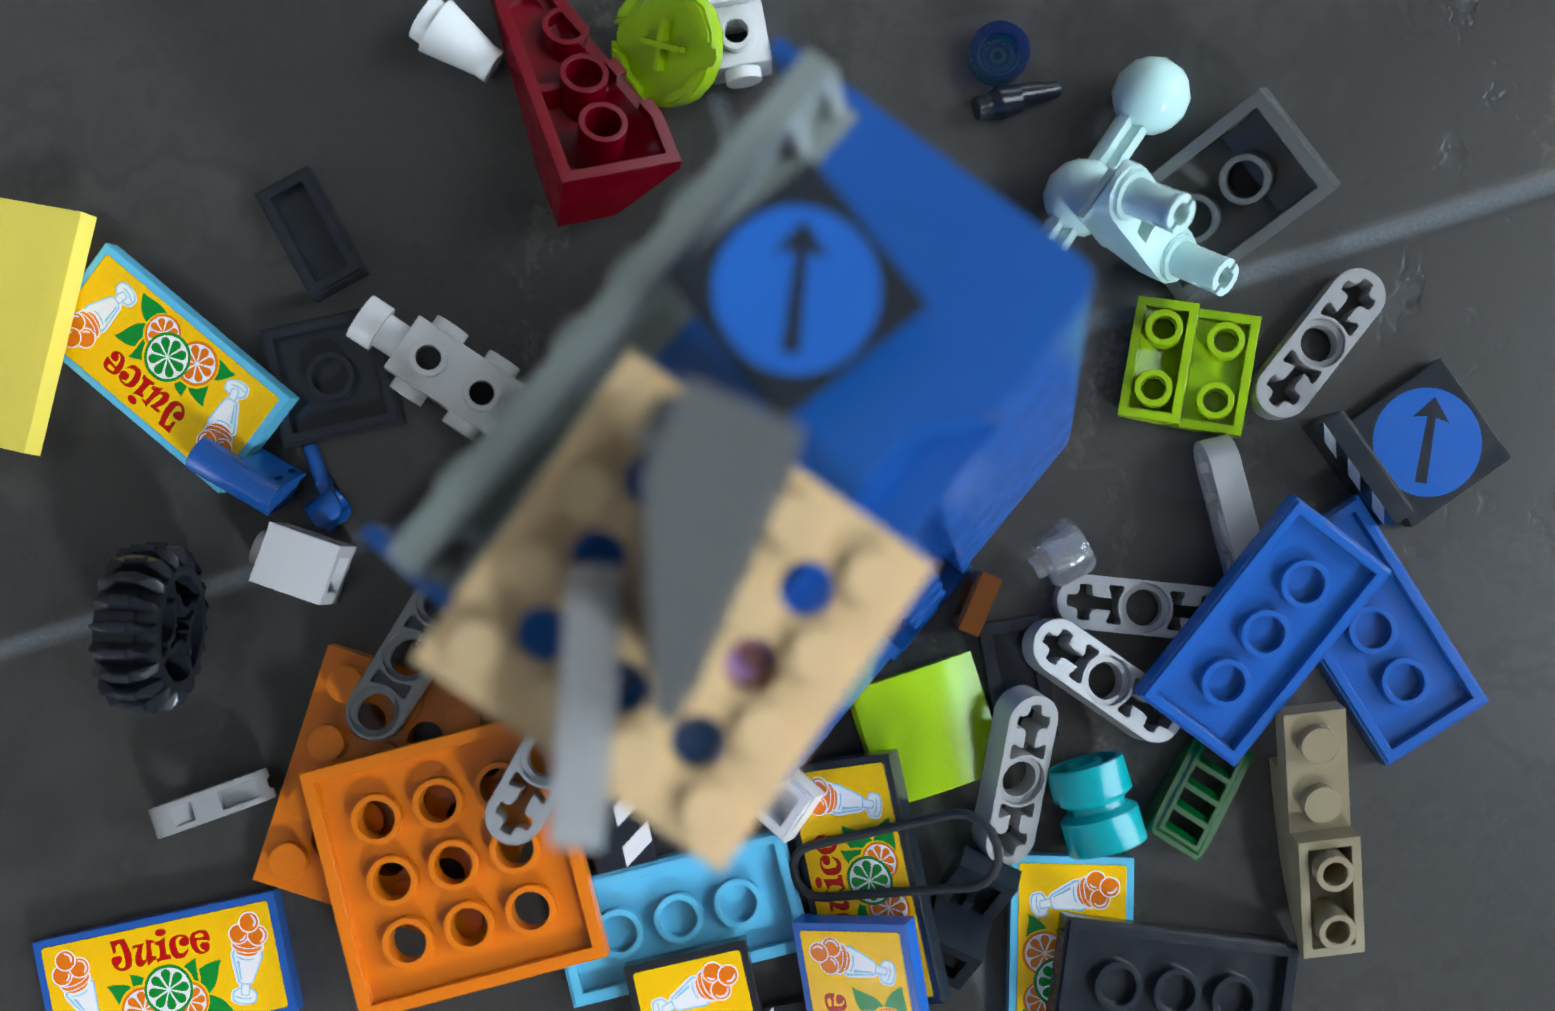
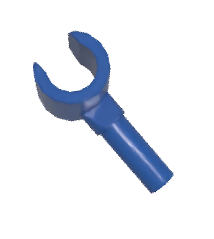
[303,444,352,532]

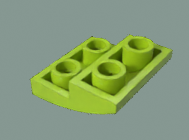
[1117,295,1262,439]
[850,651,992,803]

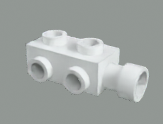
[346,295,521,441]

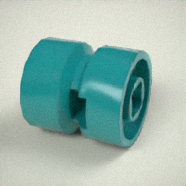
[1047,750,1148,860]

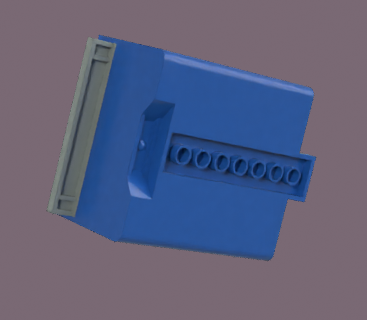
[360,36,1092,781]

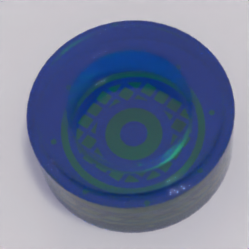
[968,21,1031,86]

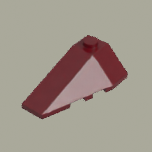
[490,0,682,227]

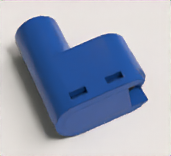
[185,437,307,516]

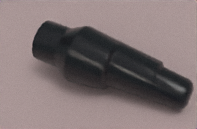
[971,81,1061,121]

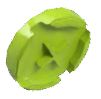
[611,0,723,108]

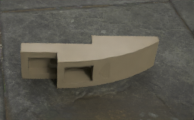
[1269,701,1365,959]

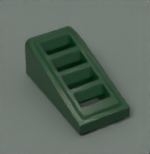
[1141,735,1255,863]

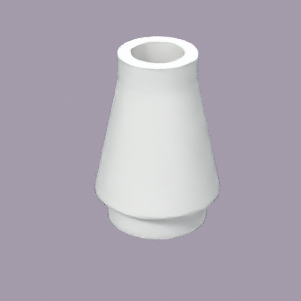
[409,0,505,83]

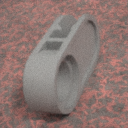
[148,767,277,839]

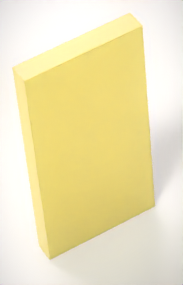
[0,198,97,456]

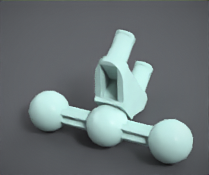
[1042,56,1239,296]

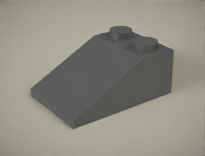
[1151,87,1341,301]
[637,376,805,725]

